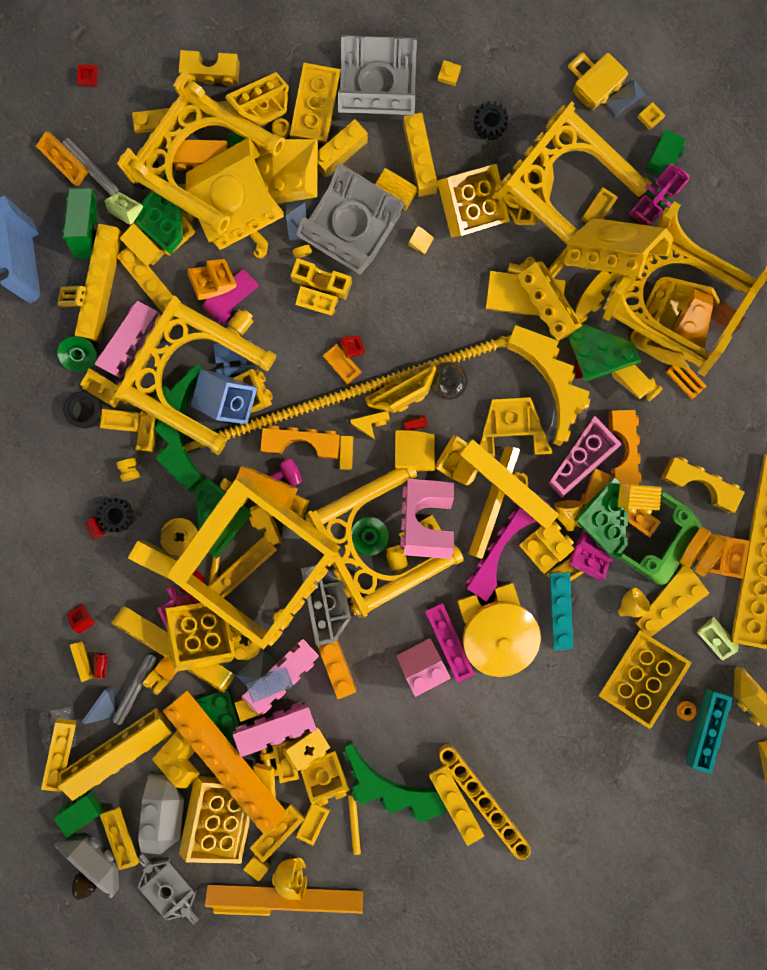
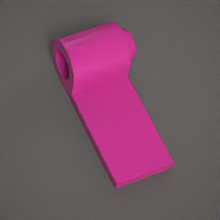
[202,269,259,324]

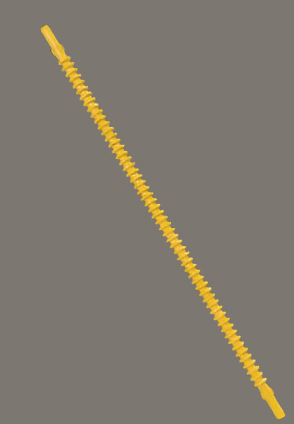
[183,335,511,451]

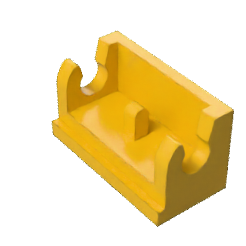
[120,223,166,266]
[295,286,339,316]
[80,368,121,408]
[135,411,159,453]

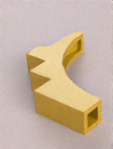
[507,325,591,446]

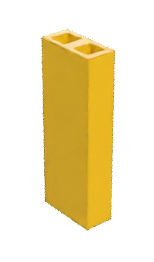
[340,436,353,470]

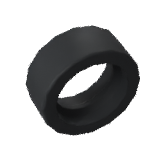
[63,391,103,429]

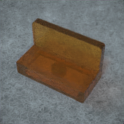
[711,297,745,334]

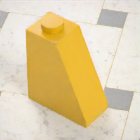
[128,541,179,580]

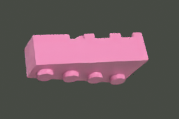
[95,301,162,380]
[241,639,319,714]

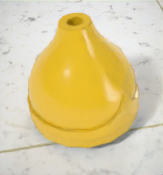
[554,500,584,531]
[618,588,651,618]

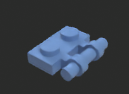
[214,340,255,377]

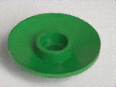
[57,336,97,372]
[351,517,389,556]

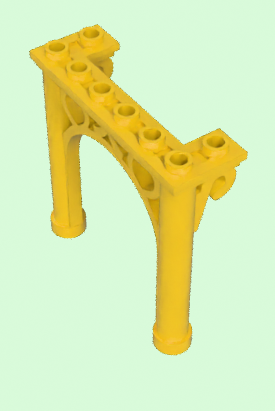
[117,70,285,234]
[492,101,652,246]
[114,296,276,455]
[304,468,464,618]

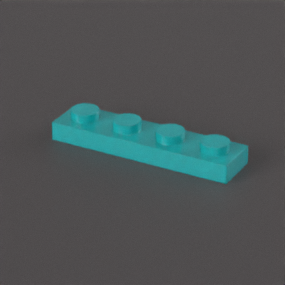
[549,571,574,650]

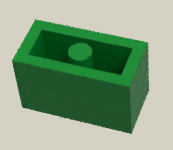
[645,129,686,176]
[54,791,104,838]

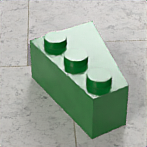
[62,188,97,259]

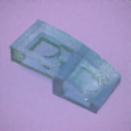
[246,667,294,703]

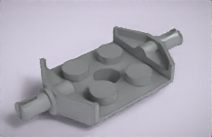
[138,854,199,925]

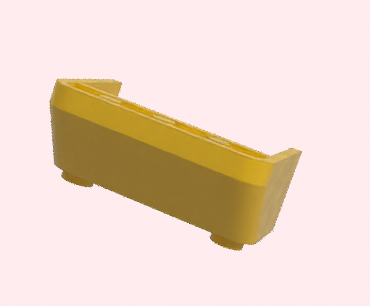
[630,277,720,370]

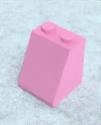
[396,638,451,697]

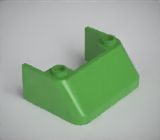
[617,492,702,585]

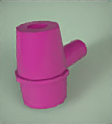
[271,458,303,486]

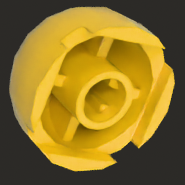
[272,858,307,900]

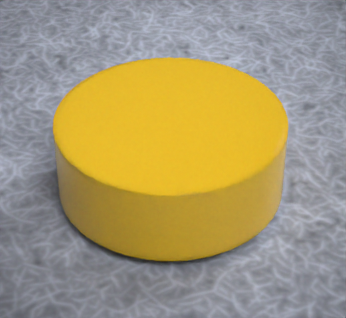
[272,118,291,139]
[292,245,312,258]

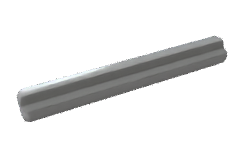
[62,138,119,196]
[112,653,157,725]

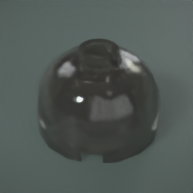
[430,361,468,400]

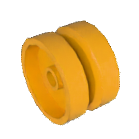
[680,527,727,577]

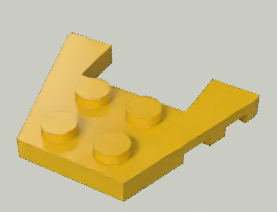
[480,397,552,457]

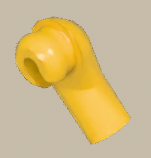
[250,231,268,258]

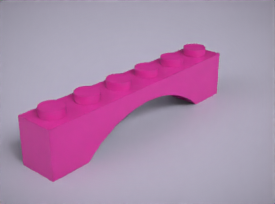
[465,499,550,602]

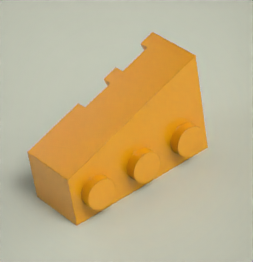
[671,289,713,350]

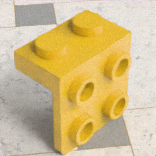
[435,435,478,486]

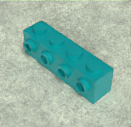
[685,689,733,774]

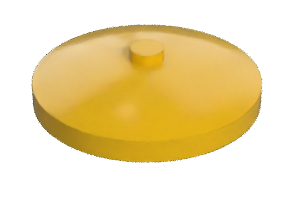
[463,601,541,677]

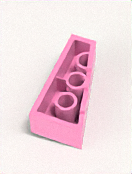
[549,416,621,498]
[233,702,317,757]

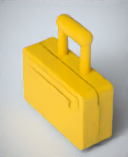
[568,52,628,111]

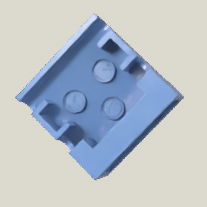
[0,196,40,304]

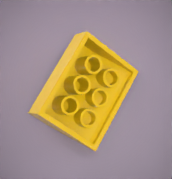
[599,630,692,729]
[179,776,250,863]

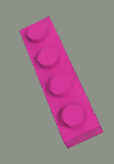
[425,603,475,682]

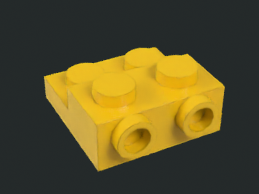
[234,369,273,413]
[249,505,284,545]
[518,521,574,574]
[301,751,350,807]

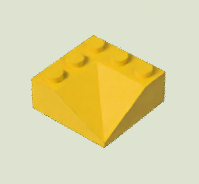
[257,139,318,204]
[437,164,510,238]
[165,603,236,672]

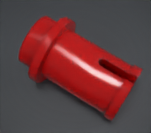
[403,415,428,431]
[93,653,109,679]

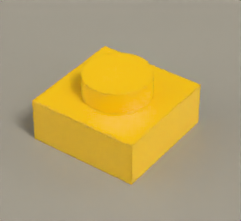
[438,60,461,86]
[637,102,666,131]
[290,495,309,518]

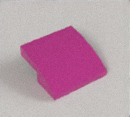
[569,530,614,581]

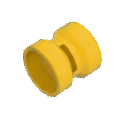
[116,458,140,482]
[142,670,170,696]

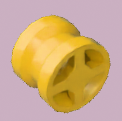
[645,378,663,401]

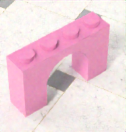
[400,479,454,559]

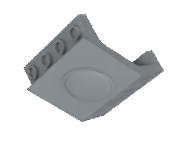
[338,35,417,115]
[296,163,404,275]

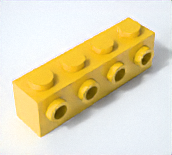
[517,261,583,341]

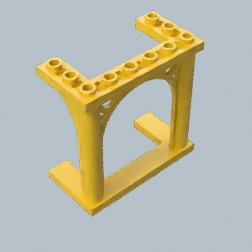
[602,201,767,376]

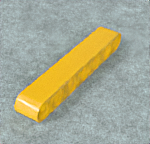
[111,606,235,693]
[438,744,531,860]

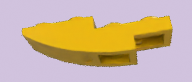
[574,271,624,324]

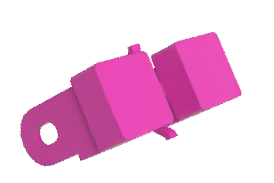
[629,163,690,226]

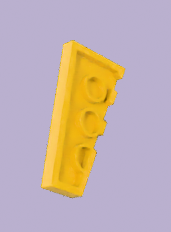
[635,565,709,637]

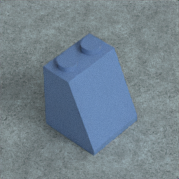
[191,369,257,424]

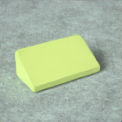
[104,192,143,225]
[697,617,739,661]

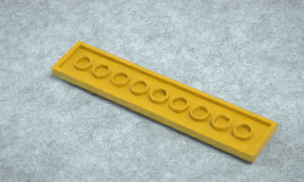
[731,453,767,649]

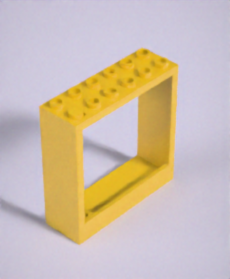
[167,476,341,650]

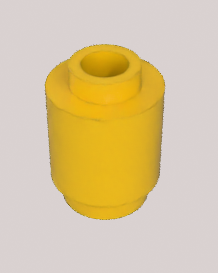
[227,309,254,336]
[386,545,409,574]

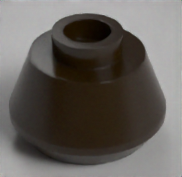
[72,872,96,900]

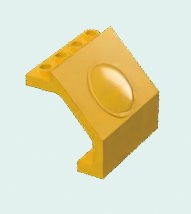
[186,137,284,250]
[564,218,674,278]

